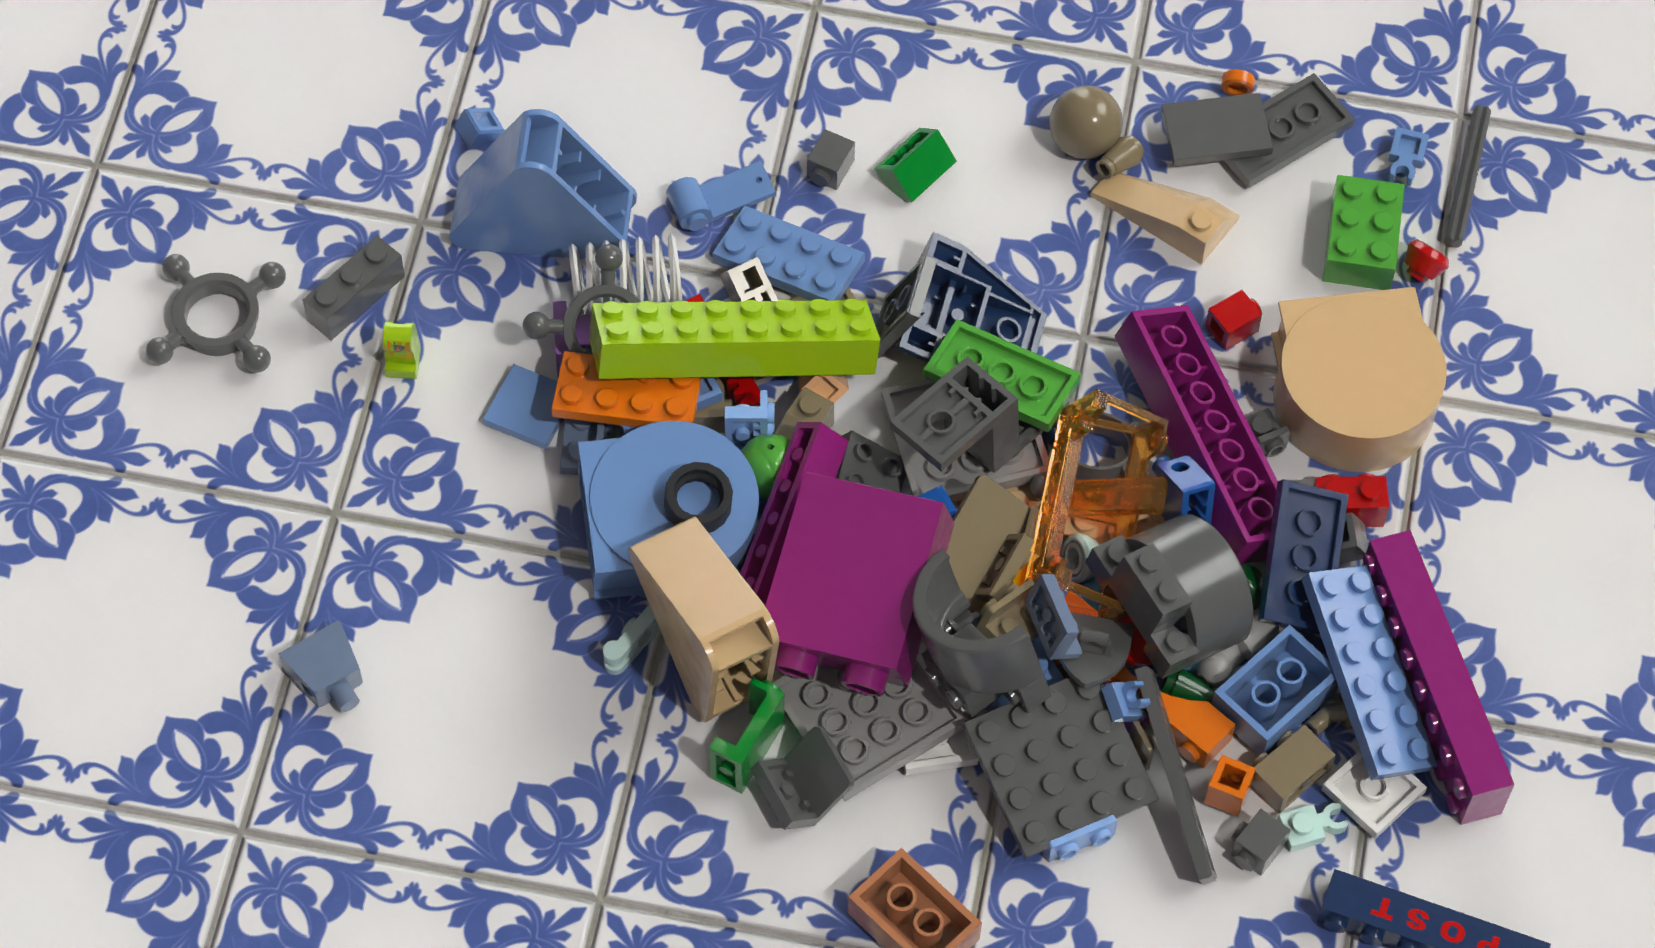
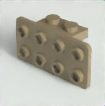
[946,475,1035,614]

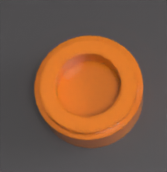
[1221,69,1255,96]

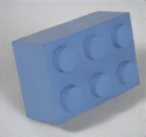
[1211,625,1338,755]

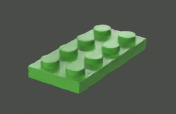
[923,319,1081,432]

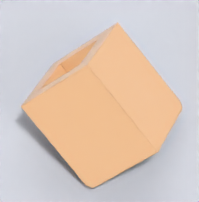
[798,375,849,403]

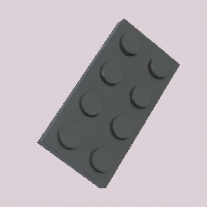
[1223,73,1355,188]

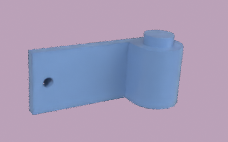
[666,161,776,231]

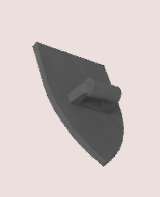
[1059,612,1135,688]

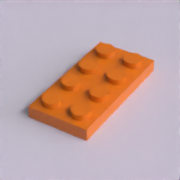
[552,351,703,428]

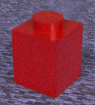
[1205,290,1262,351]

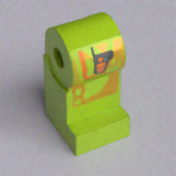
[383,321,421,379]

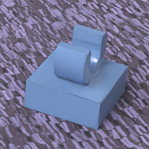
[1101,681,1151,722]

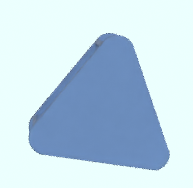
[449,109,637,260]

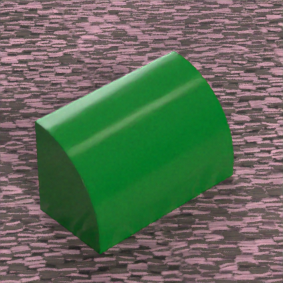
[874,128,957,202]

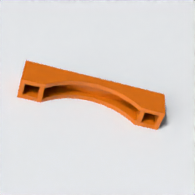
[1065,590,1236,768]

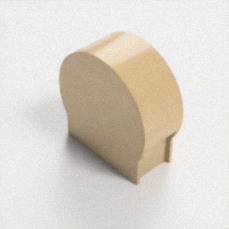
[1271,287,1447,472]

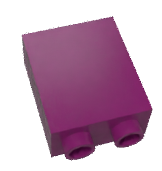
[765,471,955,696]

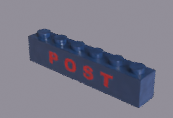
[1317,869,1551,948]

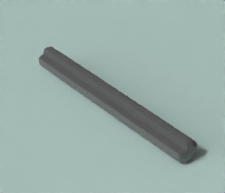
[1444,105,1491,248]

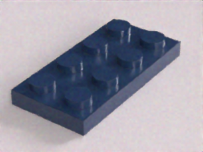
[1258,479,1349,635]

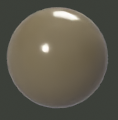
[1049,85,1123,159]

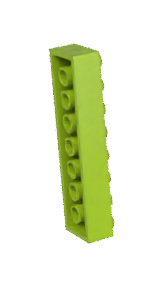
[589,299,880,379]

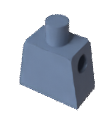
[279,620,363,712]

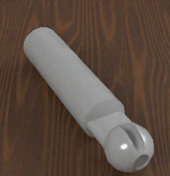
[1197,606,1286,686]

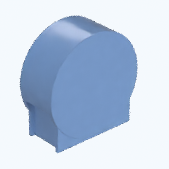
[577,421,759,600]

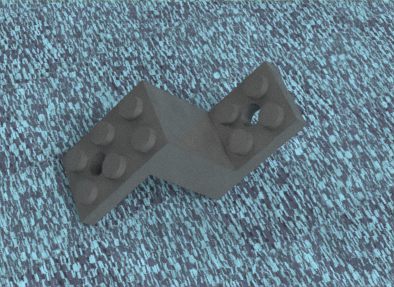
[890,356,1069,473]

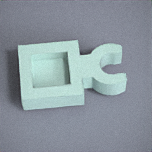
[1277,803,1348,852]

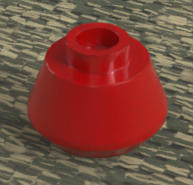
[1404,239,1449,282]

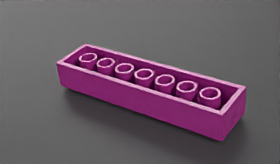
[1114,305,1278,564]
[1362,530,1515,825]

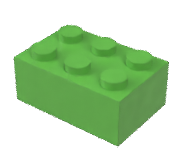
[1322,175,1405,290]

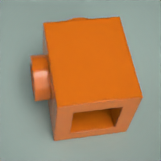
[1204,754,1256,817]

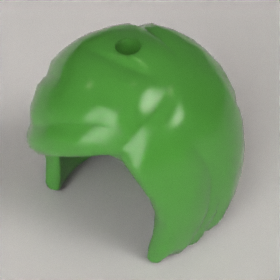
[741,434,790,500]

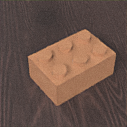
[848,848,982,948]

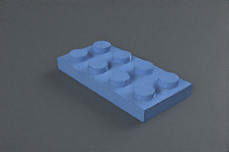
[712,205,865,301]

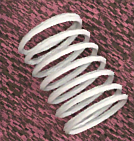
[568,233,682,315]

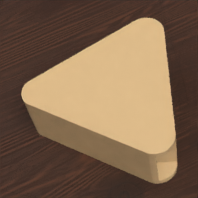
[628,517,779,722]

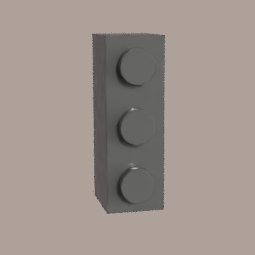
[303,235,405,341]

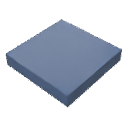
[483,364,564,450]

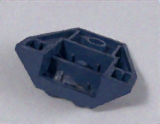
[895,232,1048,362]

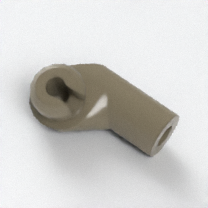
[1305,703,1353,736]

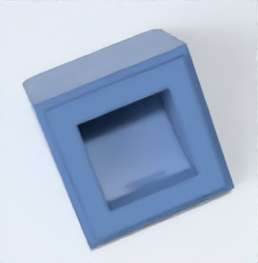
[455,107,505,149]

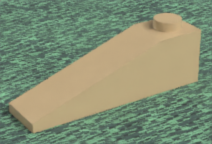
[1090,173,1240,265]

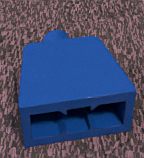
[1152,456,1215,525]

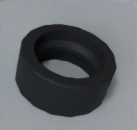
[664,462,733,533]

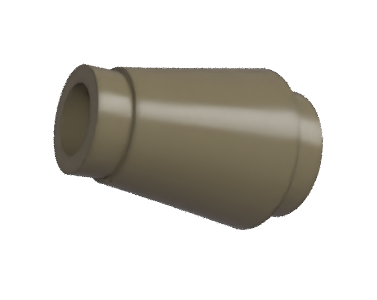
[1096,136,1144,179]

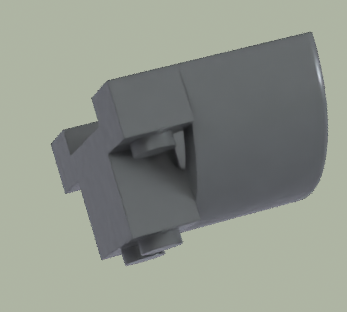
[1085,514,1253,679]
[912,549,1052,717]

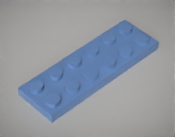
[1301,565,1438,781]

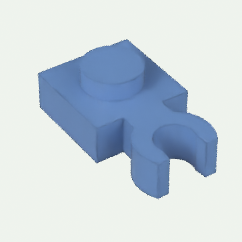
[1388,127,1429,186]

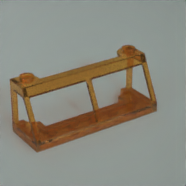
[1024,389,1169,620]

